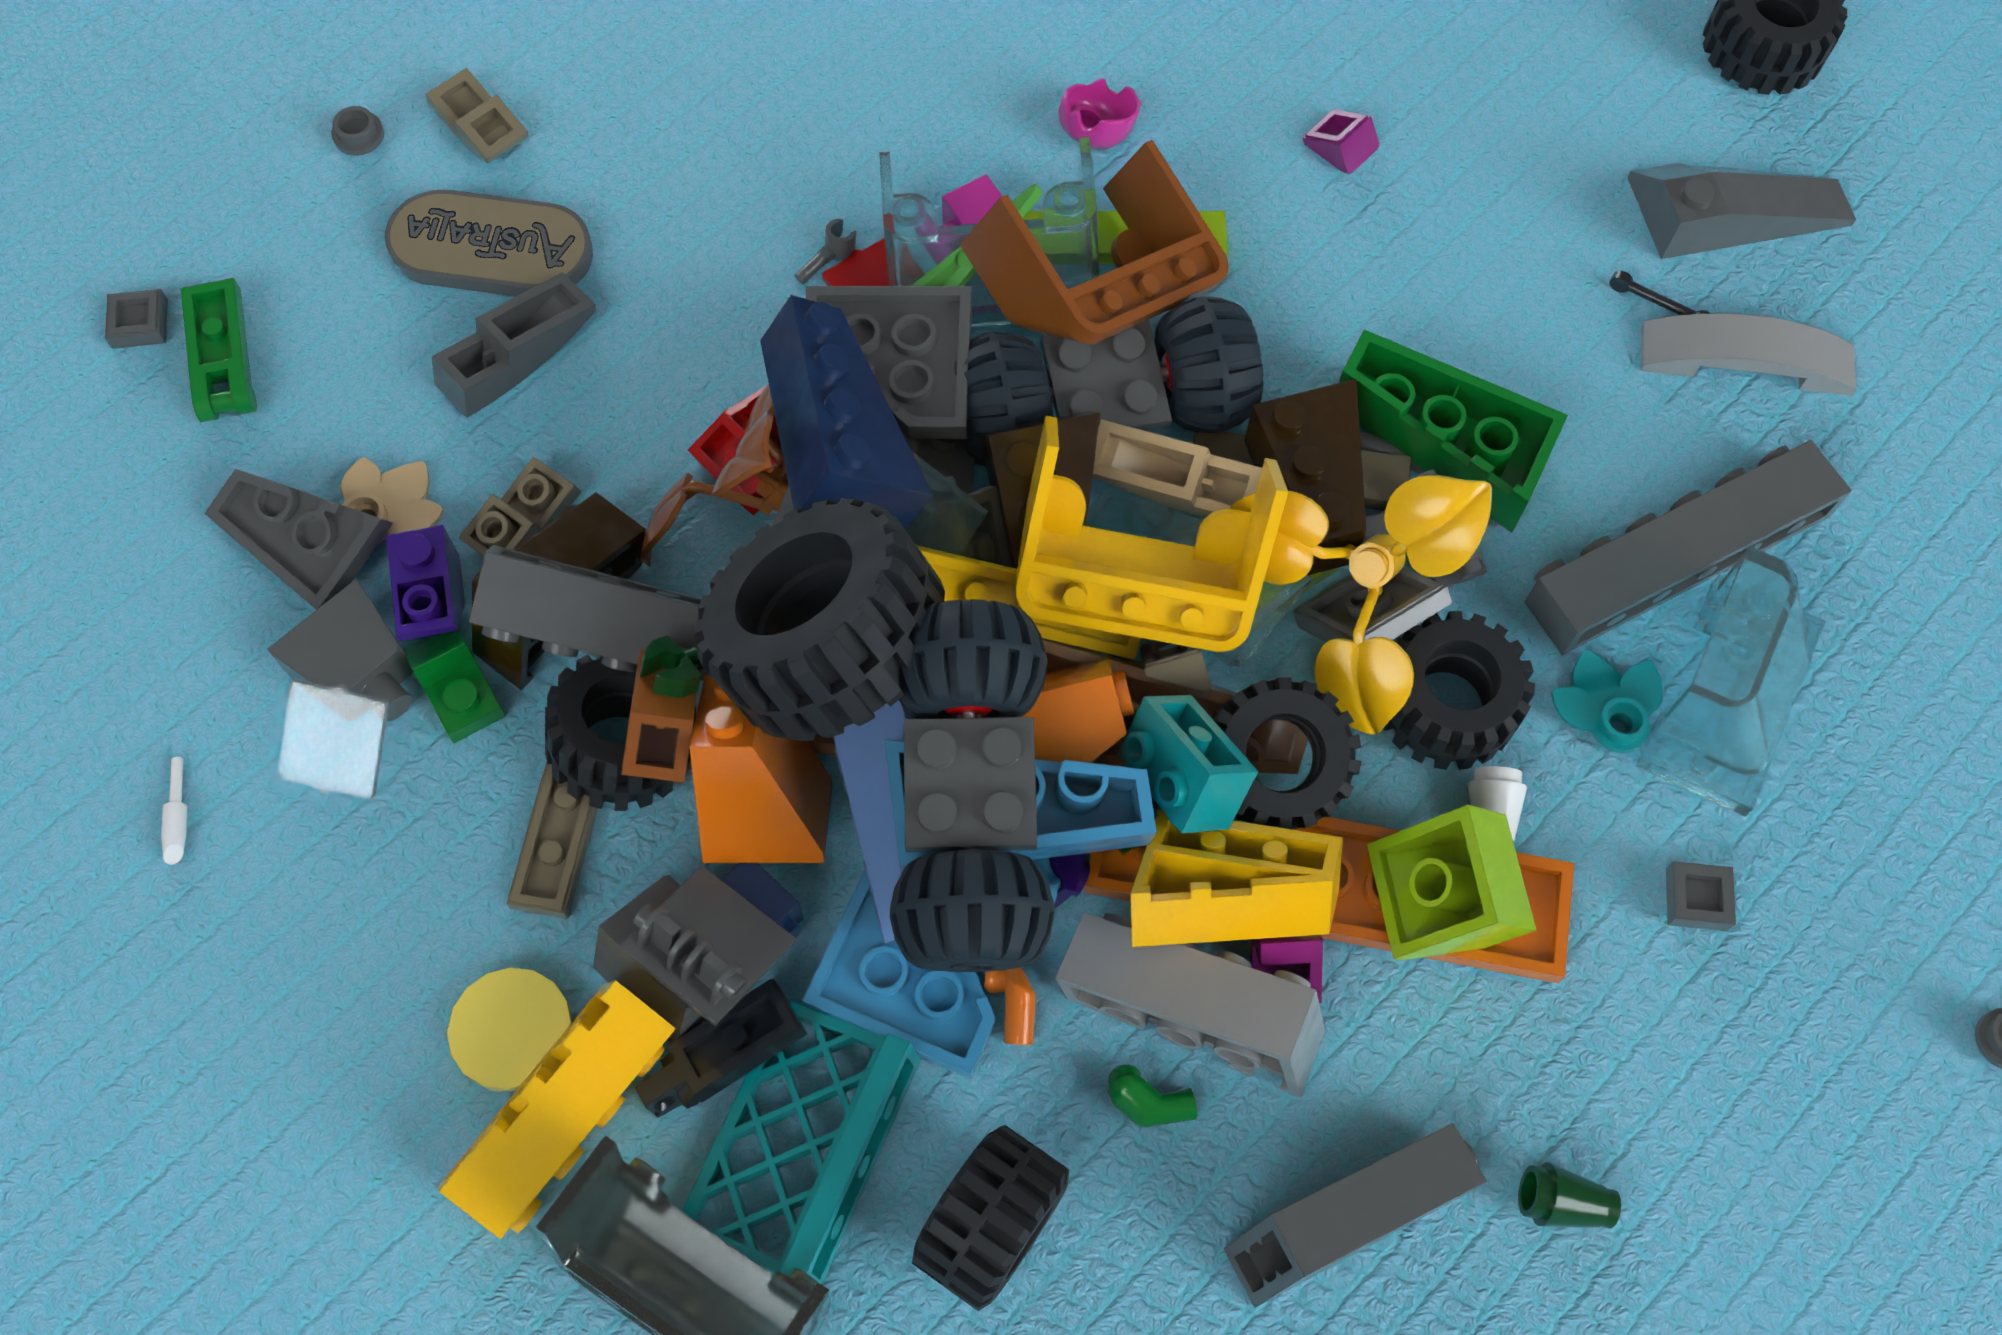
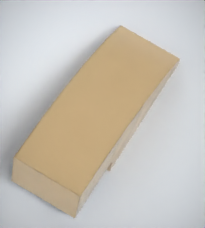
[1093,419,1262,518]

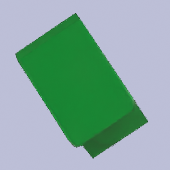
[404,628,506,743]

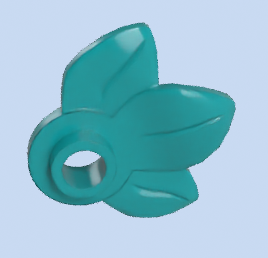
[1551,649,1663,753]

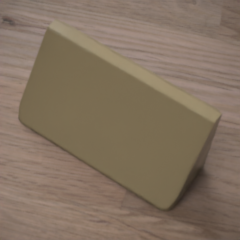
[1140,641,1213,692]

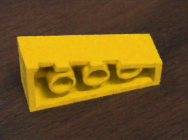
[437,980,676,1239]

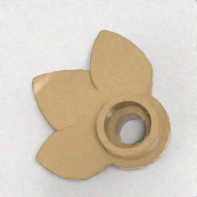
[340,457,444,543]

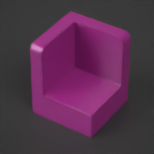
[1250,935,1323,1003]

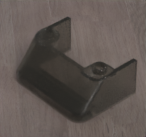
[535,1135,830,1335]

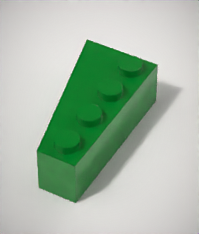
[1339,330,1568,533]

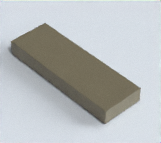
[506,761,598,919]

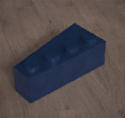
[760,295,933,529]

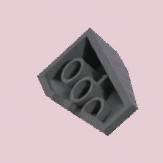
[1627,163,1856,259]

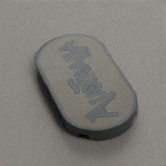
[385,189,593,296]

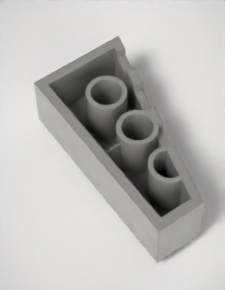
[1055,912,1325,1098]

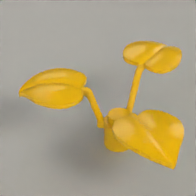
[1230,475,1492,735]

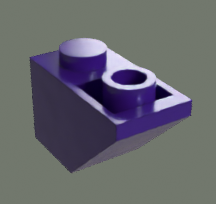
[386,525,465,641]

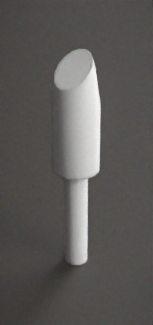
[161,757,188,865]

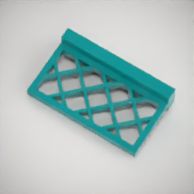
[673,999,921,1294]

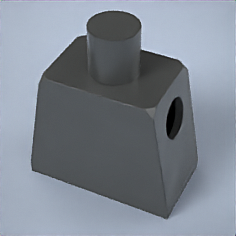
[267,580,413,721]

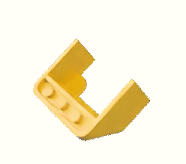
[1016,416,1288,652]

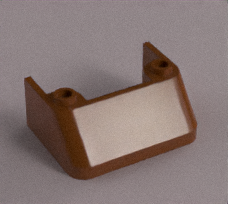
[960,140,1229,344]

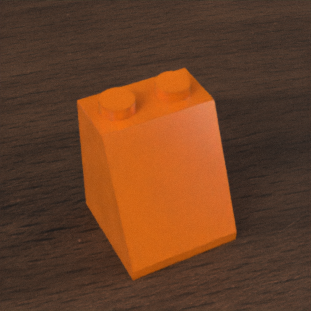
[1022,657,1135,763]
[689,674,832,863]

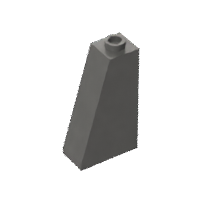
[1224,1123,1487,1308]

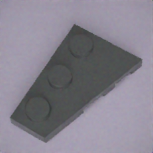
[204,469,393,610]

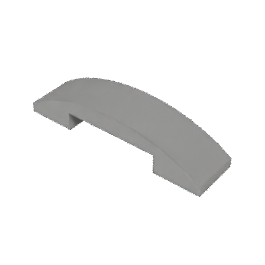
[1641,313,1856,396]

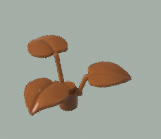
[640,384,789,567]

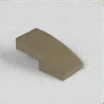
[426,68,529,163]

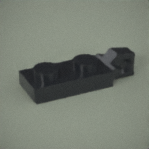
[635,979,808,1118]

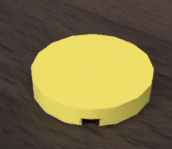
[447,967,573,1092]

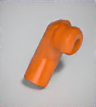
[984,967,1036,1045]

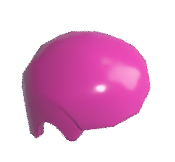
[1058,78,1141,150]

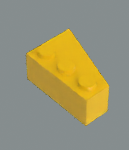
[1131,809,1343,947]

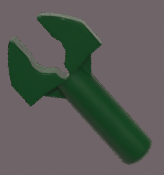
[639,635,704,698]

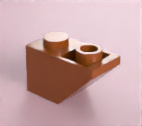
[621,650,699,783]

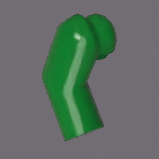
[1108,1064,1197,1128]

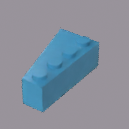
[884,739,1157,874]

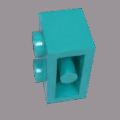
[1117,695,1258,833]

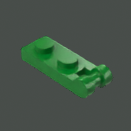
[180,278,257,422]

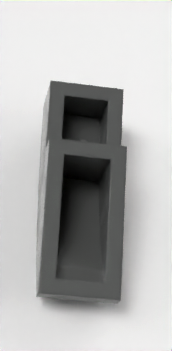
[431,272,596,418]

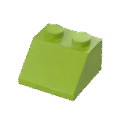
[1367,804,1537,960]

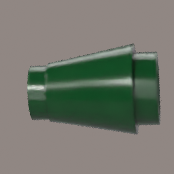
[1518,1162,1621,1229]

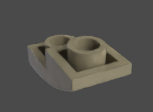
[459,457,582,556]

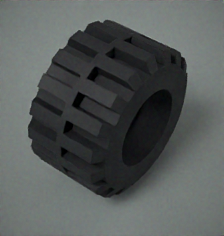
[1702,0,1848,95]
[1383,611,1535,770]
[545,655,696,811]
[1213,677,1361,829]
[912,1125,1069,1311]

